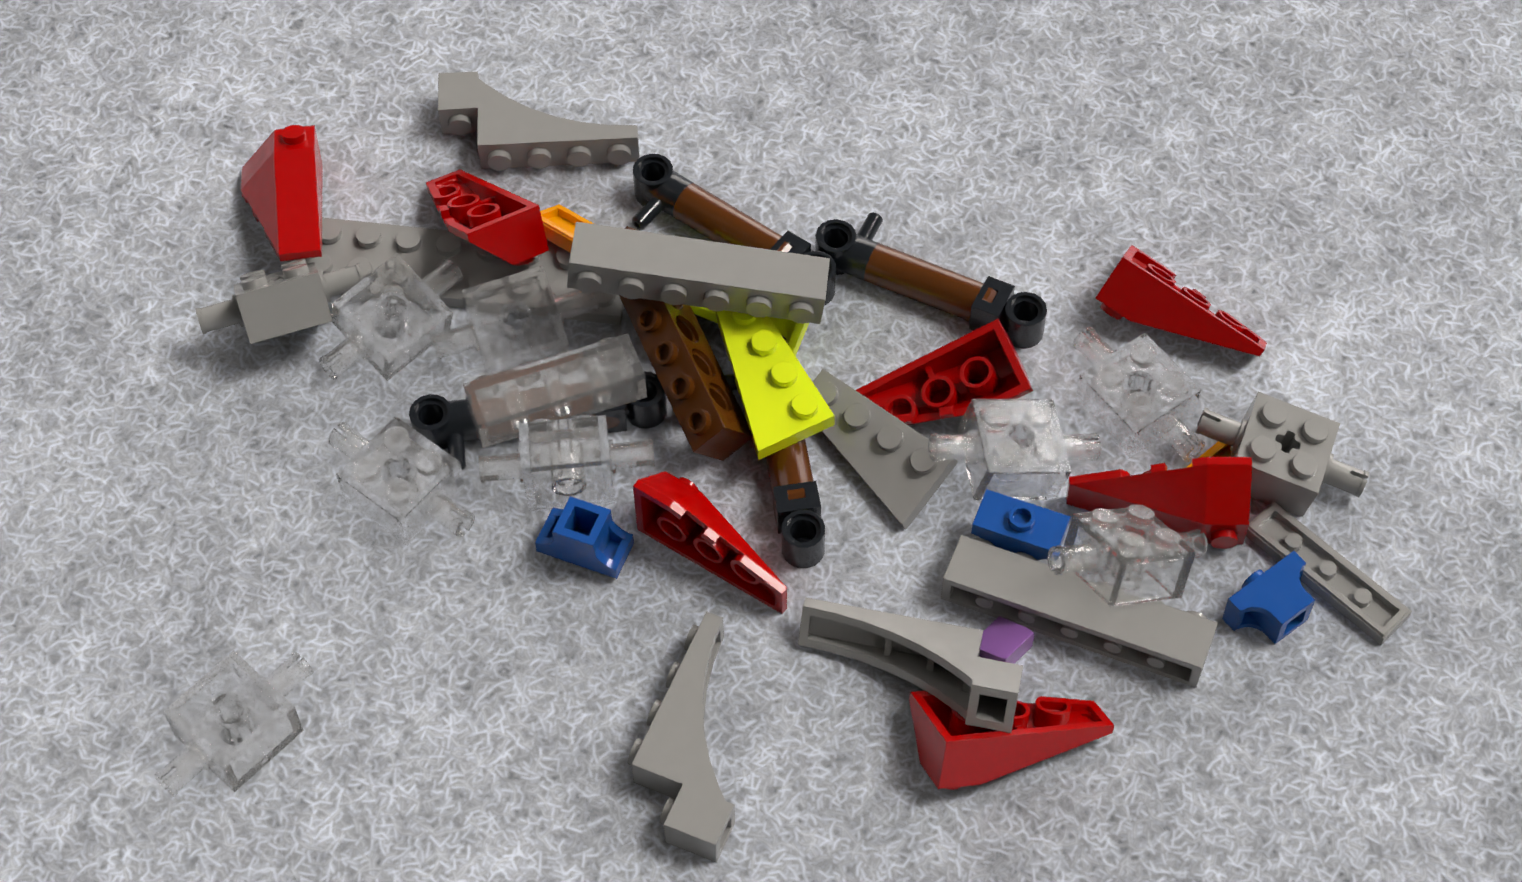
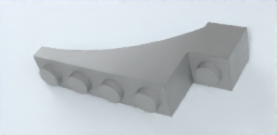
[438,71,640,171]
[798,598,1023,733]
[628,611,735,863]

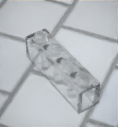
[463,333,647,449]

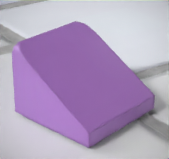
[979,616,1035,664]

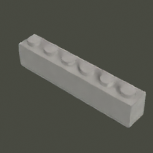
[567,222,830,324]
[941,535,1218,687]

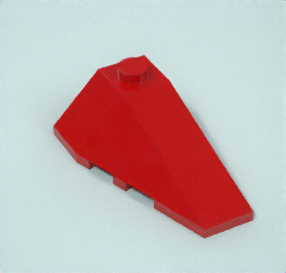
[241,125,323,261]
[426,169,549,266]
[1095,245,1267,357]
[856,319,1033,425]
[1066,457,1252,549]
[633,471,787,614]
[909,691,1115,790]

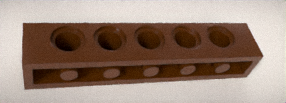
[619,226,753,461]

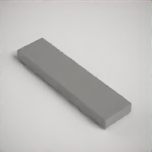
[1246,501,1412,645]

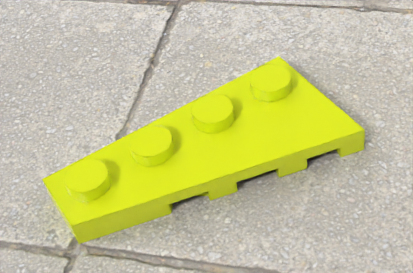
[716,310,835,460]

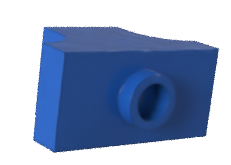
[971,489,1071,561]
[535,496,634,579]
[1222,551,1315,644]

